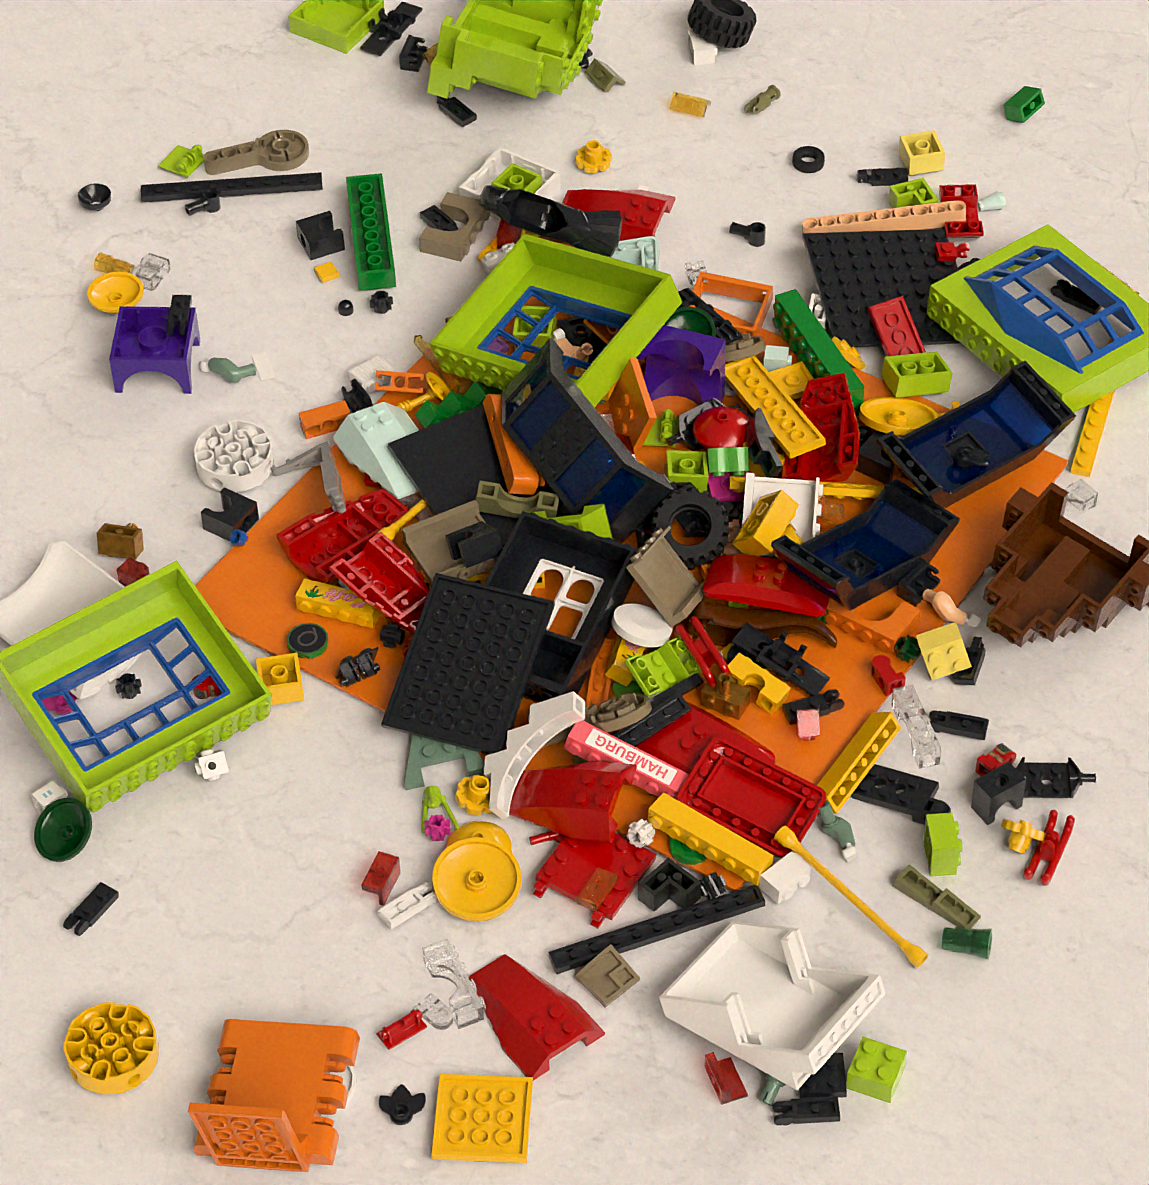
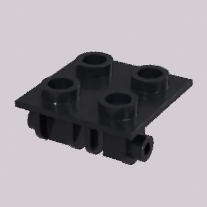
[335,647,380,687]

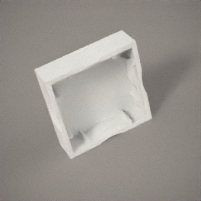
[459,147,561,229]

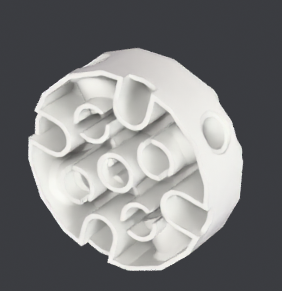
[194,420,275,492]

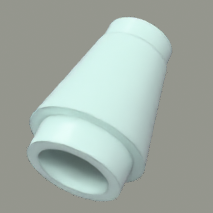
[978,191,1006,211]

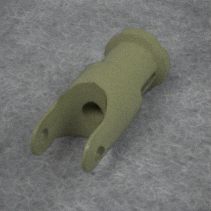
[744,85,781,114]

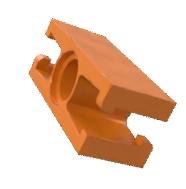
[375,370,427,395]
[299,400,351,439]

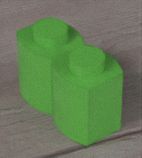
[707,447,749,476]

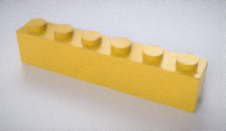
[817,712,901,814]
[647,792,774,886]

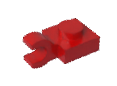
[934,242,970,261]

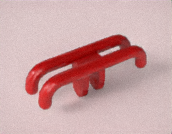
[675,616,732,688]
[1023,810,1075,886]

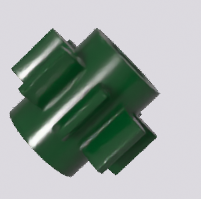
[895,635,921,662]

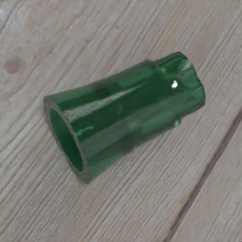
[942,927,992,960]

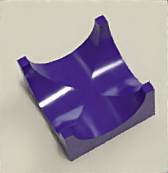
[109,306,200,394]
[636,325,726,405]

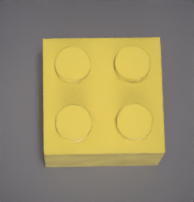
[899,130,945,175]
[916,622,972,680]

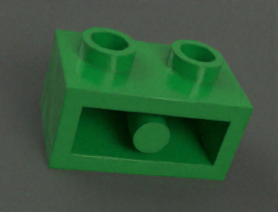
[1003,86,1045,123]

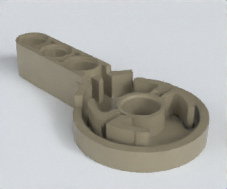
[204,130,309,175]
[725,333,766,362]
[543,692,652,747]

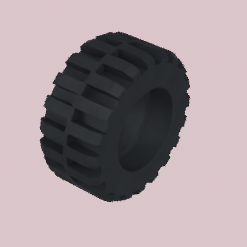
[687,0,757,48]
[651,488,729,570]

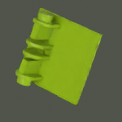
[158,145,204,178]
[643,409,676,447]

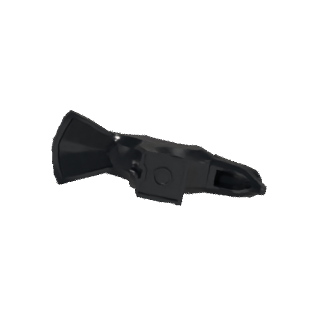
[479,185,622,258]

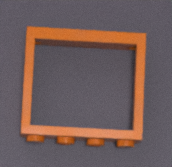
[689,272,773,336]

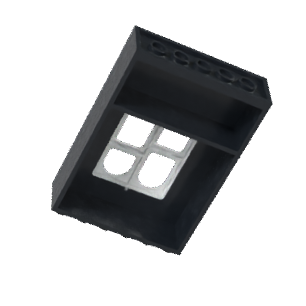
[485,511,637,703]

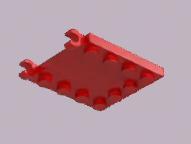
[533,833,657,929]

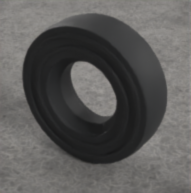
[792,146,825,173]

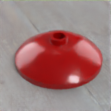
[693,406,750,448]

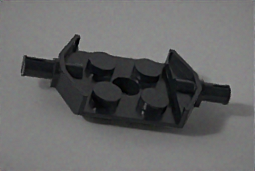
[666,398,741,451]
[663,474,710,538]
[1016,757,1096,798]

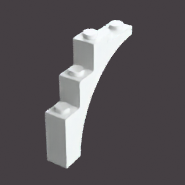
[483,691,585,819]

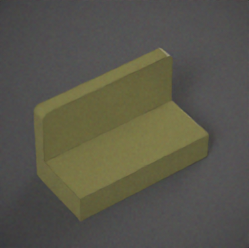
[585,58,626,92]

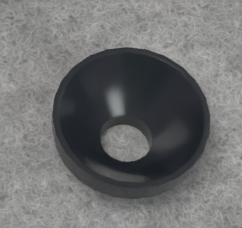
[78,183,111,211]

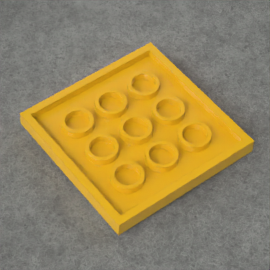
[431,1074,533,1163]

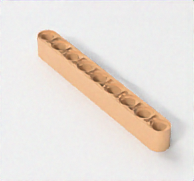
[802,201,966,234]

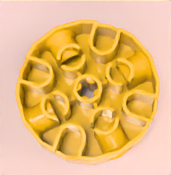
[63,1002,159,1094]

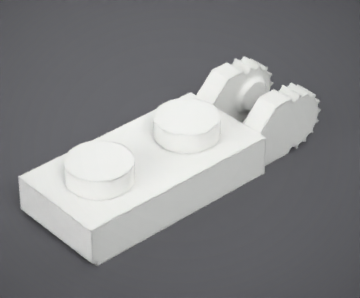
[378,882,438,929]

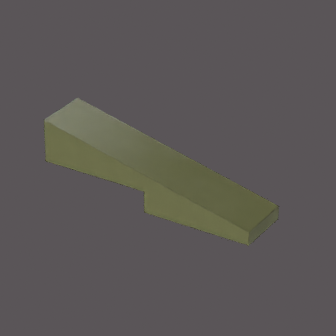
[892,864,981,933]

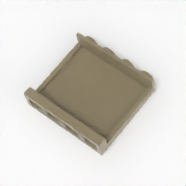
[402,500,504,585]
[626,526,706,627]

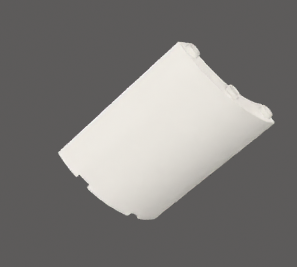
[0,541,143,699]

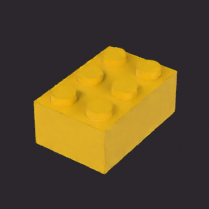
[732,490,799,557]

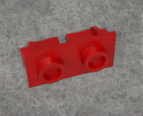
[376,1009,427,1050]

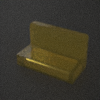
[669,92,711,118]

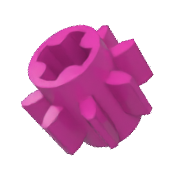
[424,814,451,842]

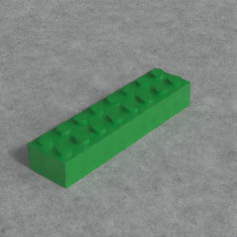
[346,173,396,291]
[772,289,865,416]

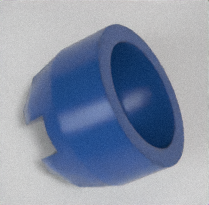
[230,529,248,546]

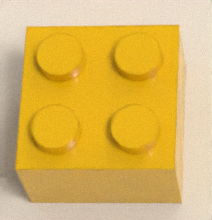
[256,653,304,705]

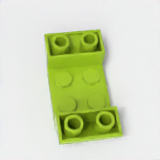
[529,504,613,539]
[624,636,702,699]

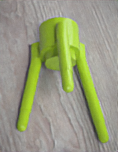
[421,786,459,833]

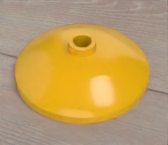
[87,272,144,313]
[446,821,512,852]

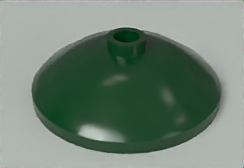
[664,307,716,337]
[34,798,92,862]

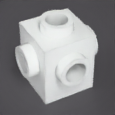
[194,748,229,781]

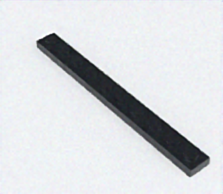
[141,172,323,202]
[548,885,766,974]

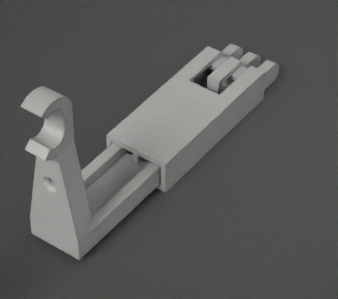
[271,441,346,513]

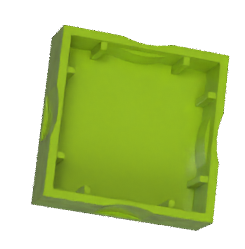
[288,0,384,54]

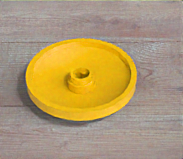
[859,397,938,436]
[432,837,521,922]

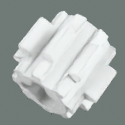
[627,819,655,848]

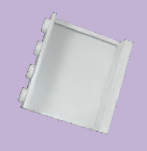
[740,473,823,559]

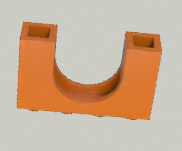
[826,580,921,655]

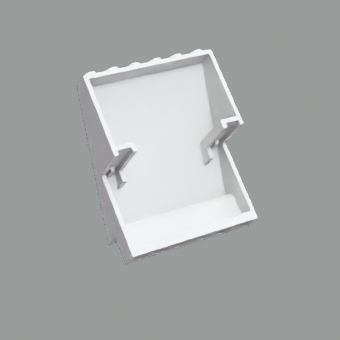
[659,921,885,1090]

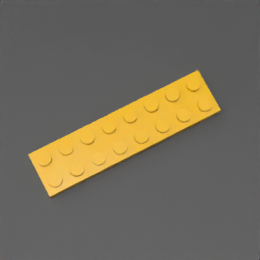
[725,355,826,459]

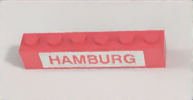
[564,721,689,800]

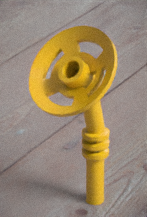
[396,372,450,413]

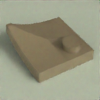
[575,944,640,1008]

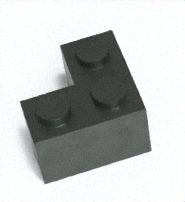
[638,857,701,912]

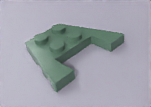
[404,735,485,790]

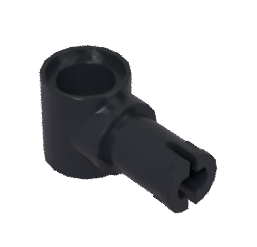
[185,188,221,216]
[729,222,766,247]

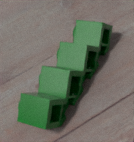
[415,382,502,428]

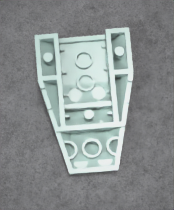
[333,402,419,500]

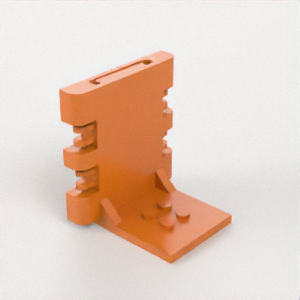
[483,358,657,499]
[188,1019,360,1172]

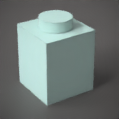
[764,345,792,372]

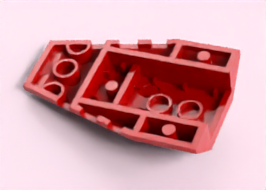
[562,189,676,241]
[782,373,860,482]
[276,488,409,583]
[329,532,430,634]
[509,761,637,844]
[469,954,605,1081]

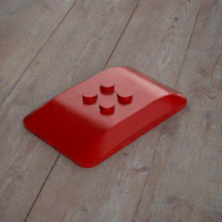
[703,554,830,617]
[636,701,775,774]
[677,738,826,858]

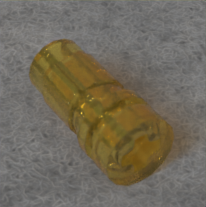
[94,252,135,274]

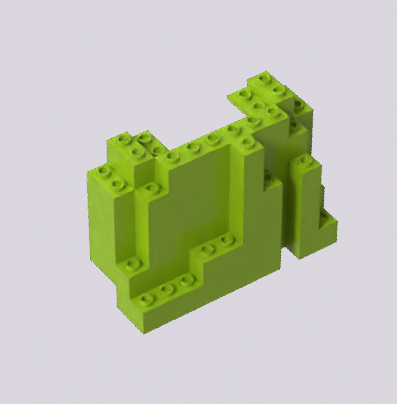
[427,0,603,99]

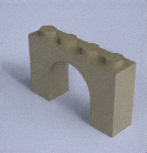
[419,192,490,262]

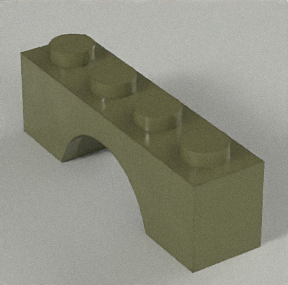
[476,480,559,519]

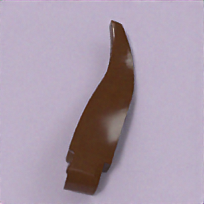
[688,601,837,648]

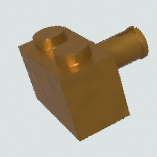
[97,523,144,560]
[701,673,750,720]

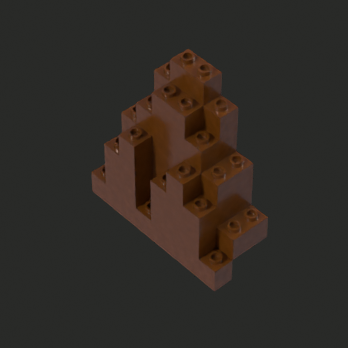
[983,482,1149,648]

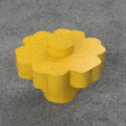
[575,140,612,173]
[455,775,492,816]
[1001,819,1046,854]

